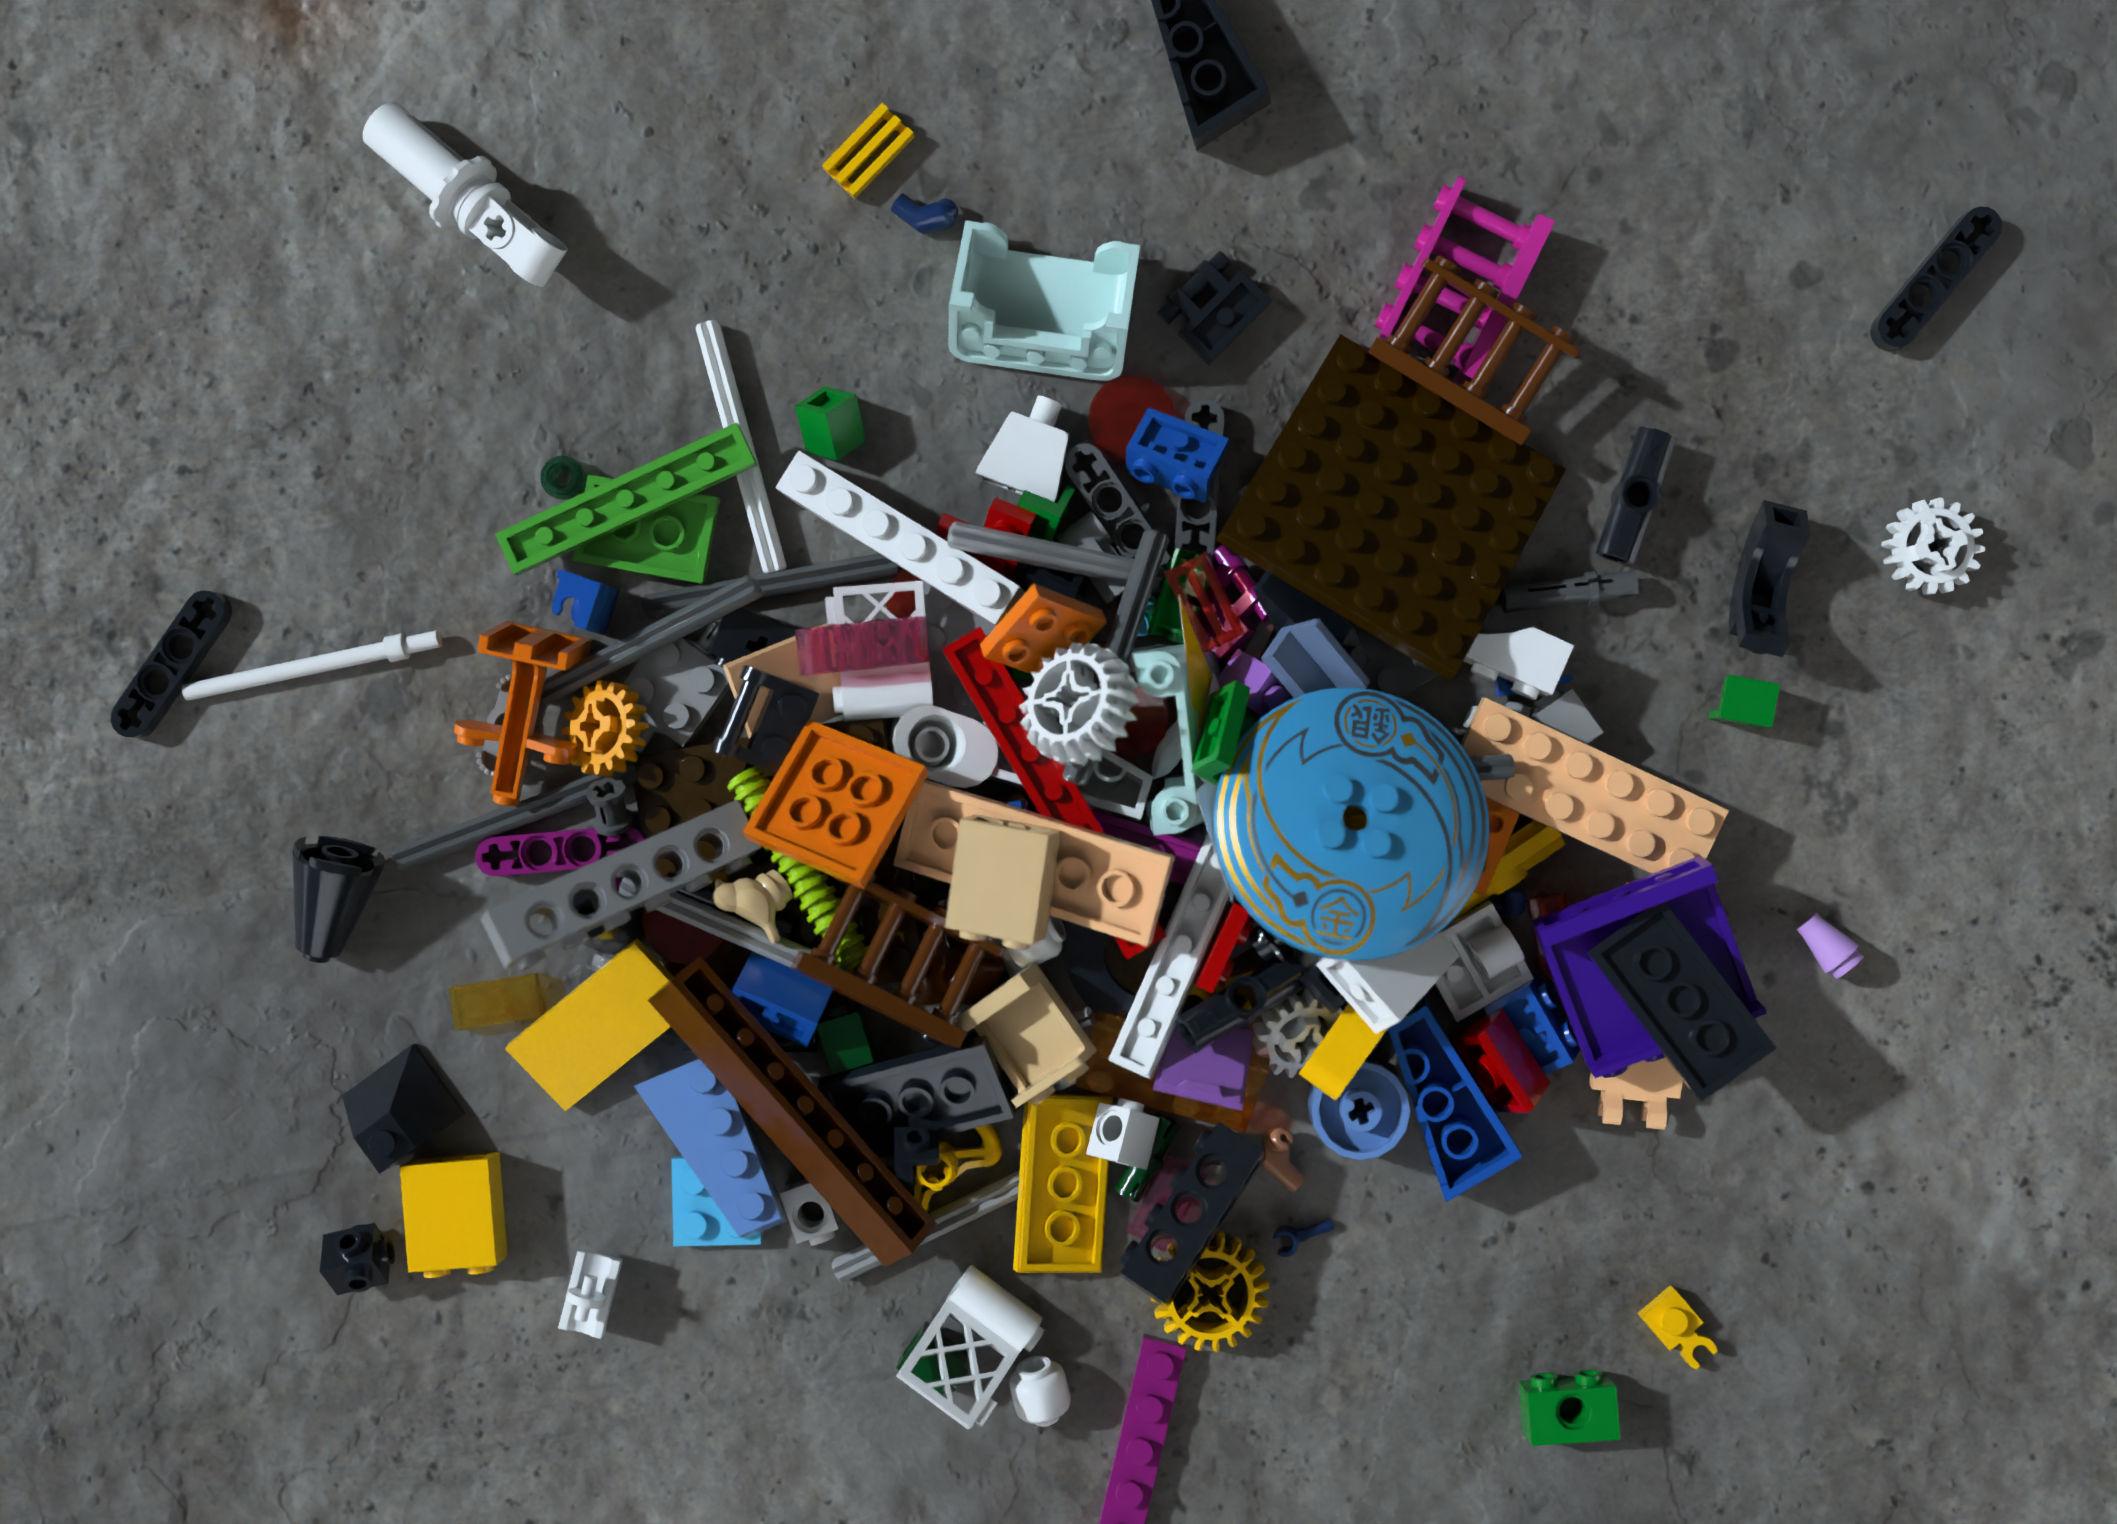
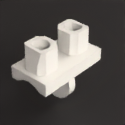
[558,1248,623,1339]

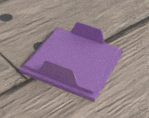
[1153,1013,1254,1111]

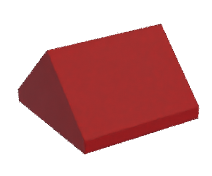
[1449,1008,1550,1113]

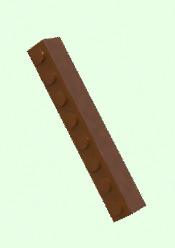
[648,956,937,1267]

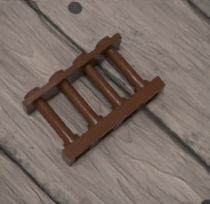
[1368,255,1581,445]
[790,874,1005,1048]

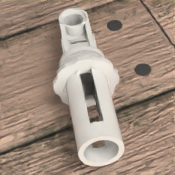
[363,102,568,287]

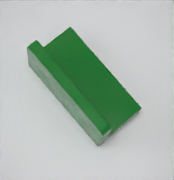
[1191,680,1258,786]

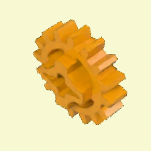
[561,680,649,777]

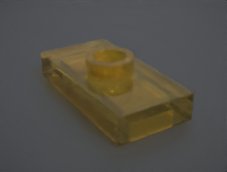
[448,972,545,1031]

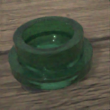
[540,456,585,500]

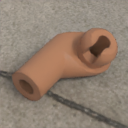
[1262,1127,1306,1193]

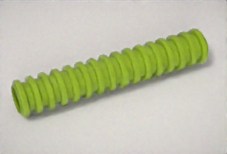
[727,766,869,971]

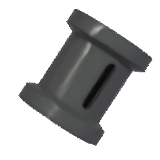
[586,777,634,836]

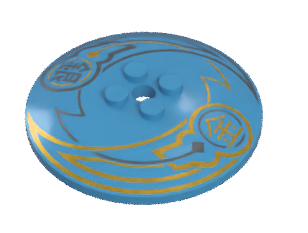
[1213,688,1489,961]

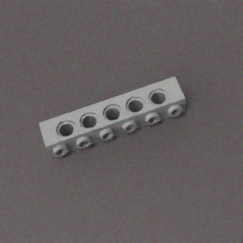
[480,799,761,970]

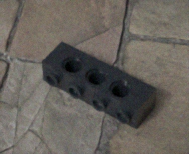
[1119,1122,1265,1309]

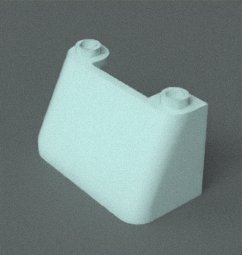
[948,221,1140,381]
[1129,642,1220,836]

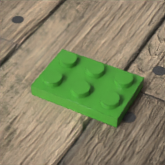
[573,475,720,585]

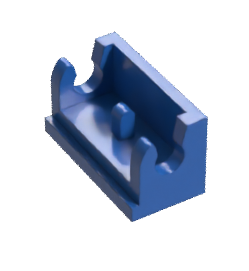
[552,569,620,636]
[732,951,833,1047]

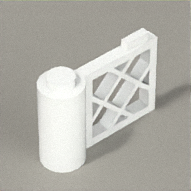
[825,581,933,722]
[896,1265,1044,1429]

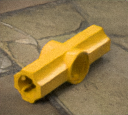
[1454,819,1565,919]

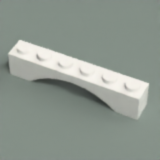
[775,451,1026,627]
[1464,627,1574,700]

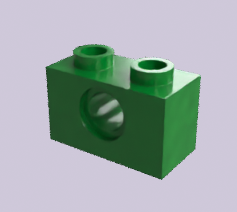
[1519,1369,1621,1446]

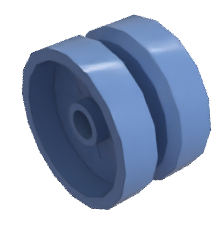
[1305,1057,1410,1160]

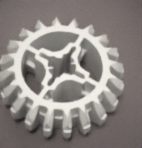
[1019,642,1140,766]

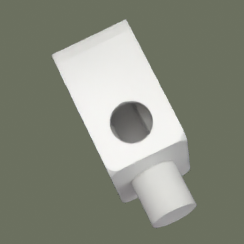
[976,396,1069,503]

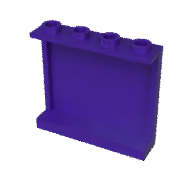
[1531,855,1767,1078]

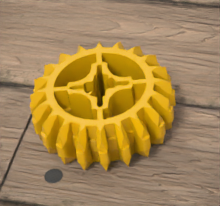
[1150,1231,1269,1352]

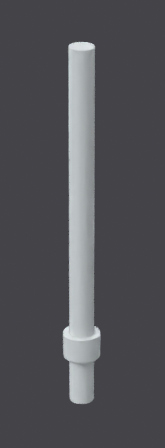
[182,630,442,701]

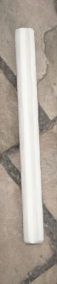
[696,320,787,573]

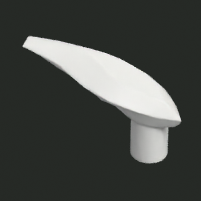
[1152,719,1182,779]

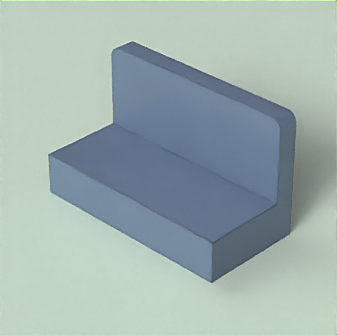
[1261,619,1370,698]

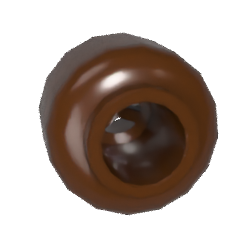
[942,942,1005,1005]

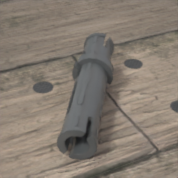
[1501,570,1639,613]

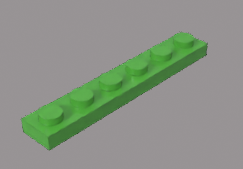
[495,422,757,576]

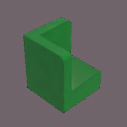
[795,386,866,461]
[1017,486,1075,542]
[1708,675,1780,729]

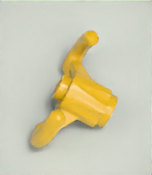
[879,1124,1003,1212]

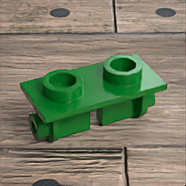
[1147,548,1214,644]

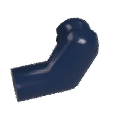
[891,193,959,234]

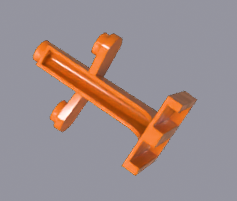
[453,621,592,806]

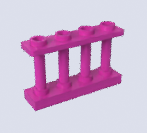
[1374,176,1555,385]

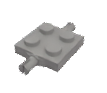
[623,622,730,753]

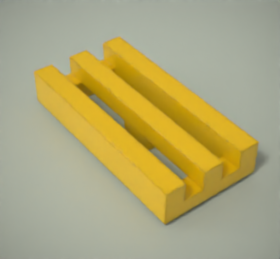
[822,103,915,199]

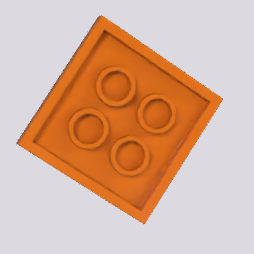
[742,719,929,889]

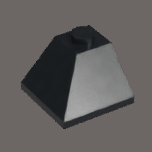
[342,1043,466,1174]

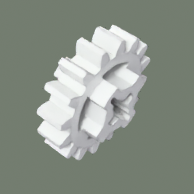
[1881,498,1985,595]
[1252,987,1343,1078]

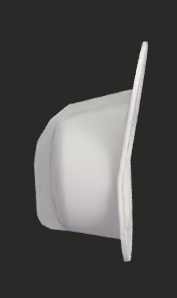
[893,705,998,788]

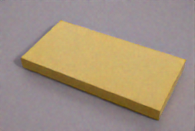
[505,938,673,1112]
[1013,1093,1113,1273]

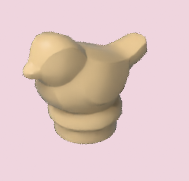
[712,870,793,945]

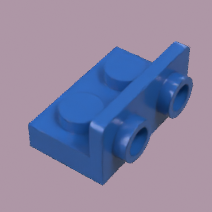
[1126,407,1229,503]
[1483,973,1580,1075]

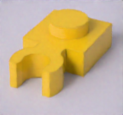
[1637,1285,1718,1370]

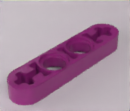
[475,826,645,876]

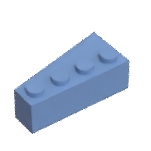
[634,1059,788,1238]

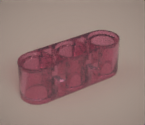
[795,616,930,676]

